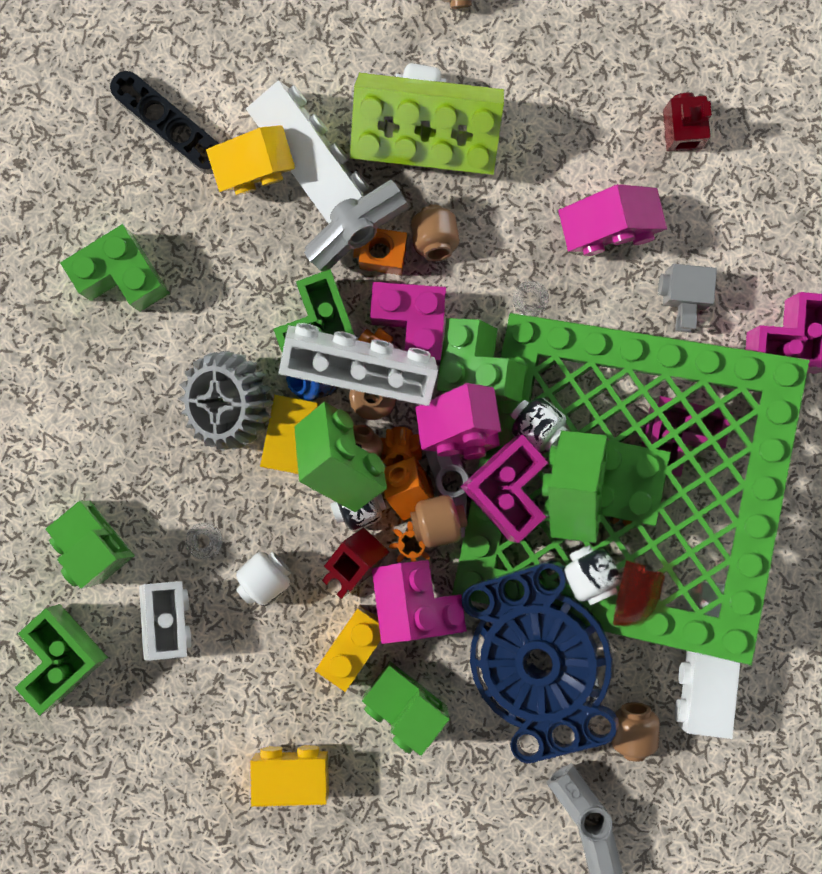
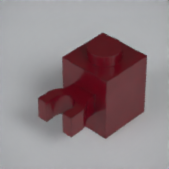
[663,92,712,152]
[322,527,390,599]

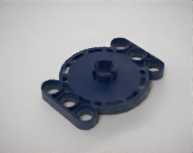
[462,560,619,763]

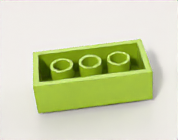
[350,72,504,175]

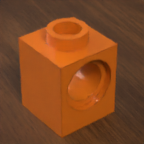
[353,228,407,275]
[384,457,434,521]

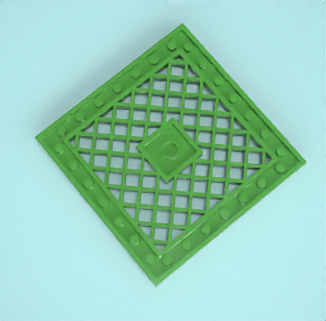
[452,313,809,666]

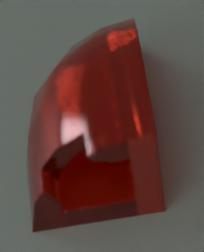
[613,560,665,626]

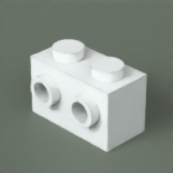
[139,581,191,661]

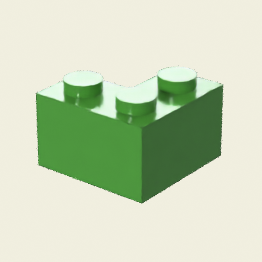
[60,224,170,312]
[273,269,354,352]
[437,318,526,403]
[294,401,387,512]
[542,431,607,543]
[45,500,135,589]
[15,604,108,716]
[362,661,450,756]

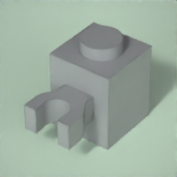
[658,264,717,333]

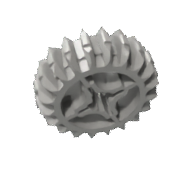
[178,351,274,451]

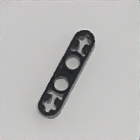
[110,71,219,174]

